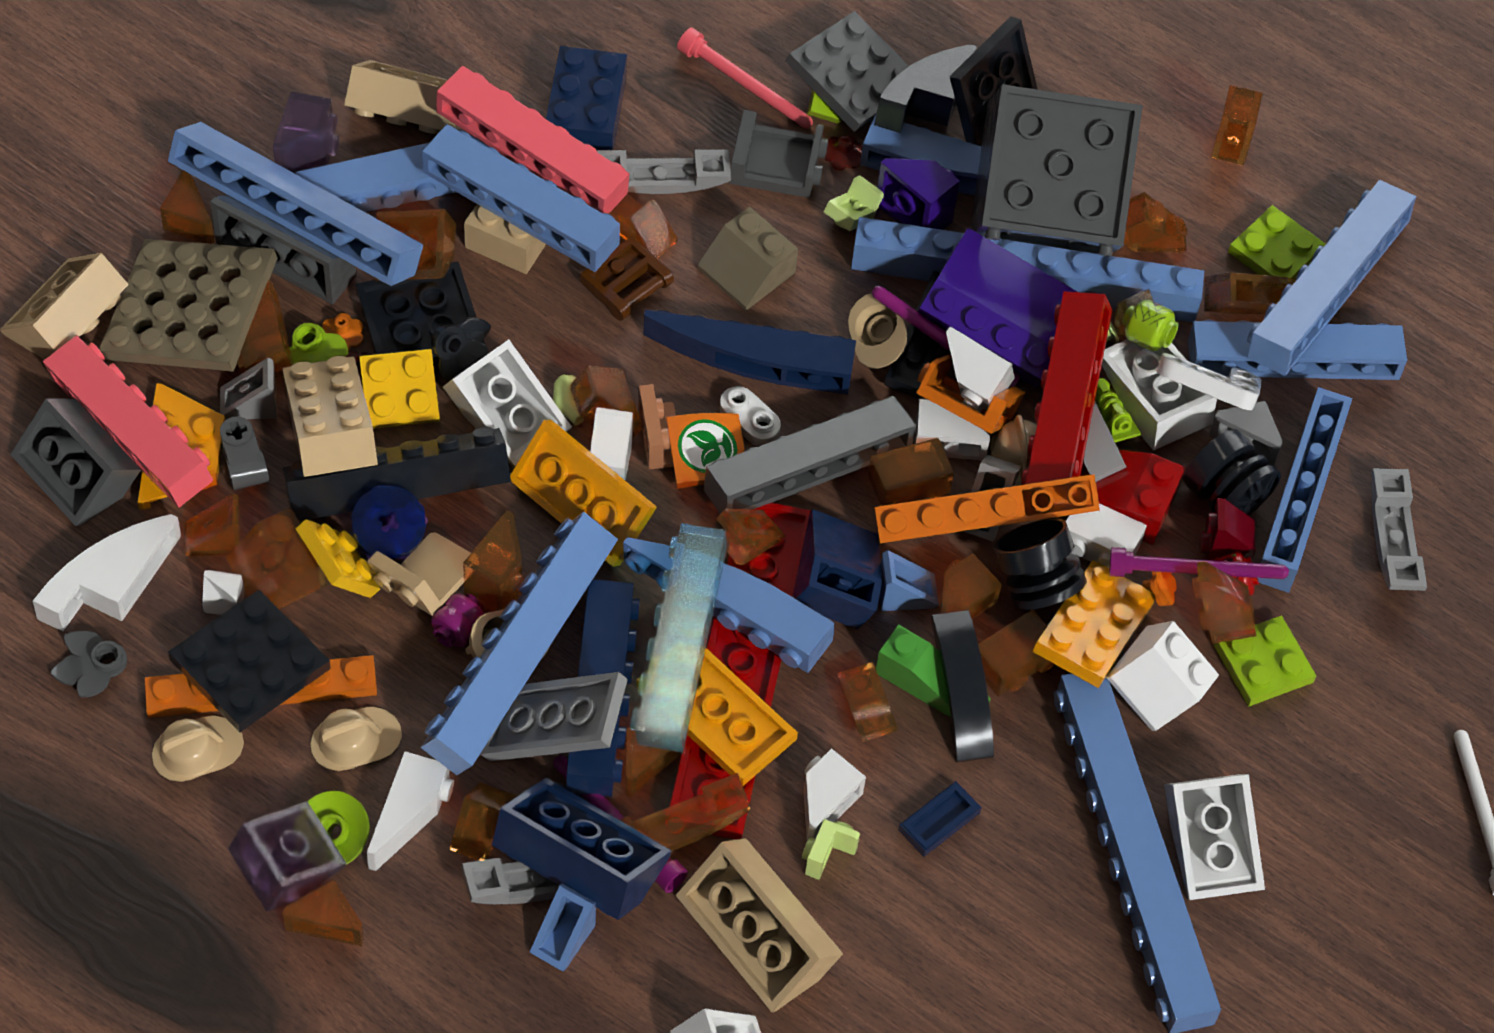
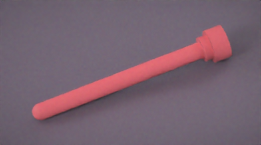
[677,27,813,129]

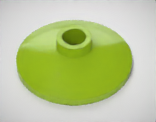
[294,791,369,869]

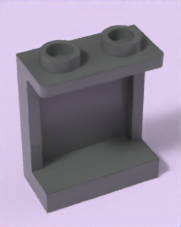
[730,110,829,198]

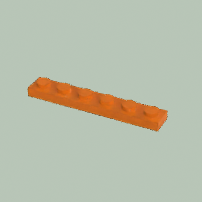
[145,655,377,718]

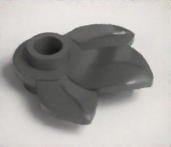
[51,631,127,698]

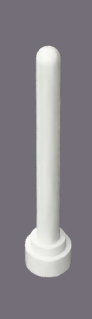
[1454,730,1494,896]

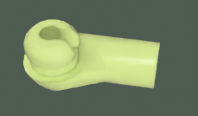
[553,374,587,426]

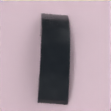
[931,610,994,762]

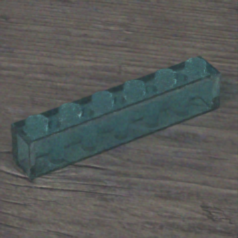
[630,523,728,752]

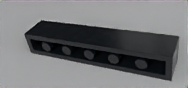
[283,427,511,522]

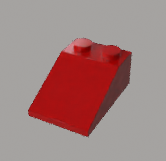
[1080,450,1186,545]

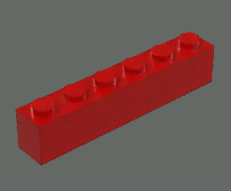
[1021,291,1112,485]

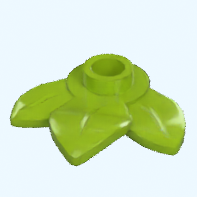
[281,323,348,379]

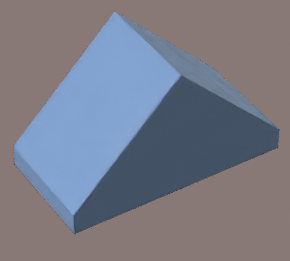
[880,550,939,611]
[530,884,596,972]

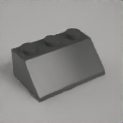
[10,399,141,526]

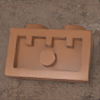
[638,384,676,470]

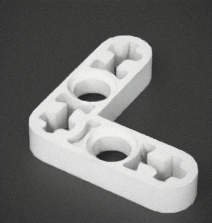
[1156,353,1261,411]

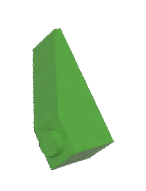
[875,625,991,718]

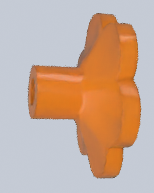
[322,313,364,350]
[1142,571,1177,606]

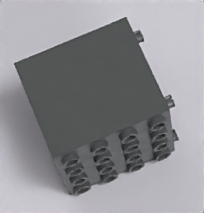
[970,85,1143,257]

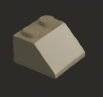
[697,206,798,311]

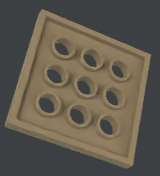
[99,239,278,371]

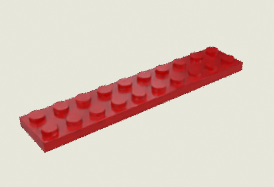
[666,503,811,840]

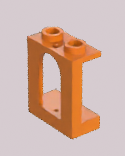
[917,353,1026,434]

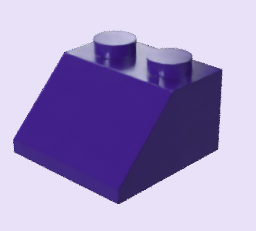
[877,158,960,230]

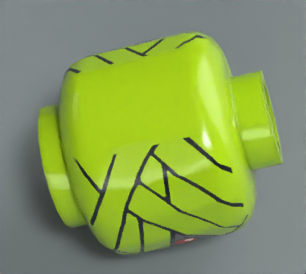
[1122,299,1178,352]

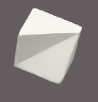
[202,570,245,615]

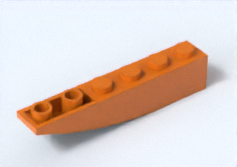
[874,474,1100,544]

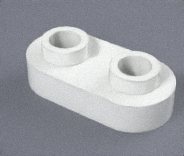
[720,386,781,446]

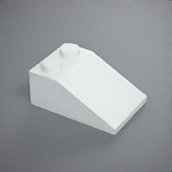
[443,339,572,468]
[1102,339,1217,450]
[1164,774,1265,900]

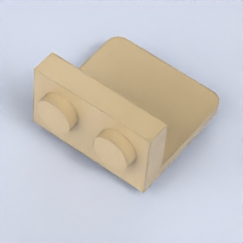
[367,532,480,616]

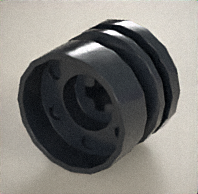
[1183,429,1281,516]
[993,518,1087,610]

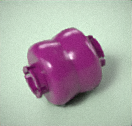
[431,593,484,648]

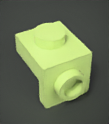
[824,176,884,231]
[802,819,860,880]

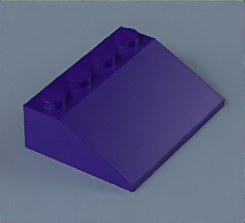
[918,228,1077,389]

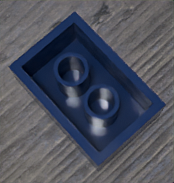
[546,46,627,150]

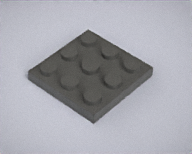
[785,11,909,132]

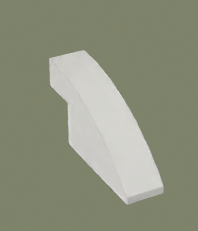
[33,514,181,632]

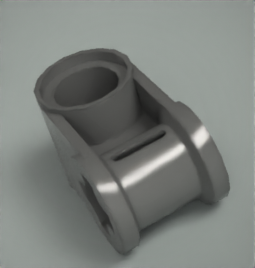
[220,416,269,491]

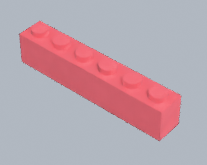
[436,66,630,214]
[43,335,213,508]

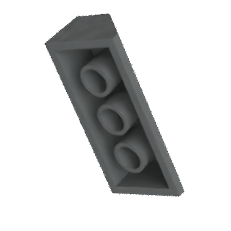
[210,195,356,305]

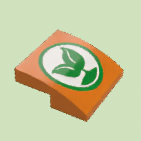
[666,413,745,489]

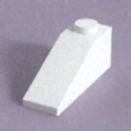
[367,752,454,871]

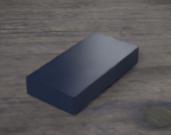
[898,781,982,857]

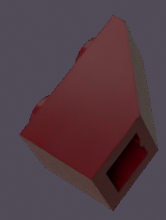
[1199,498,1256,560]

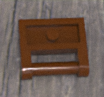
[580,236,674,321]

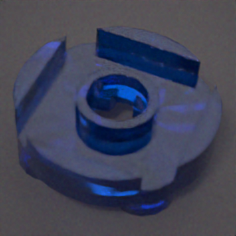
[351,485,426,560]

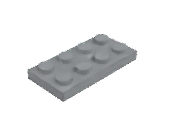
[480,672,628,761]

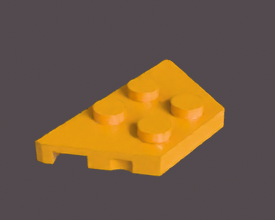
[138,383,225,510]

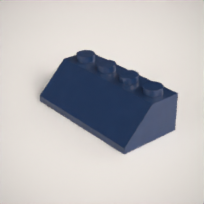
[492,778,672,920]

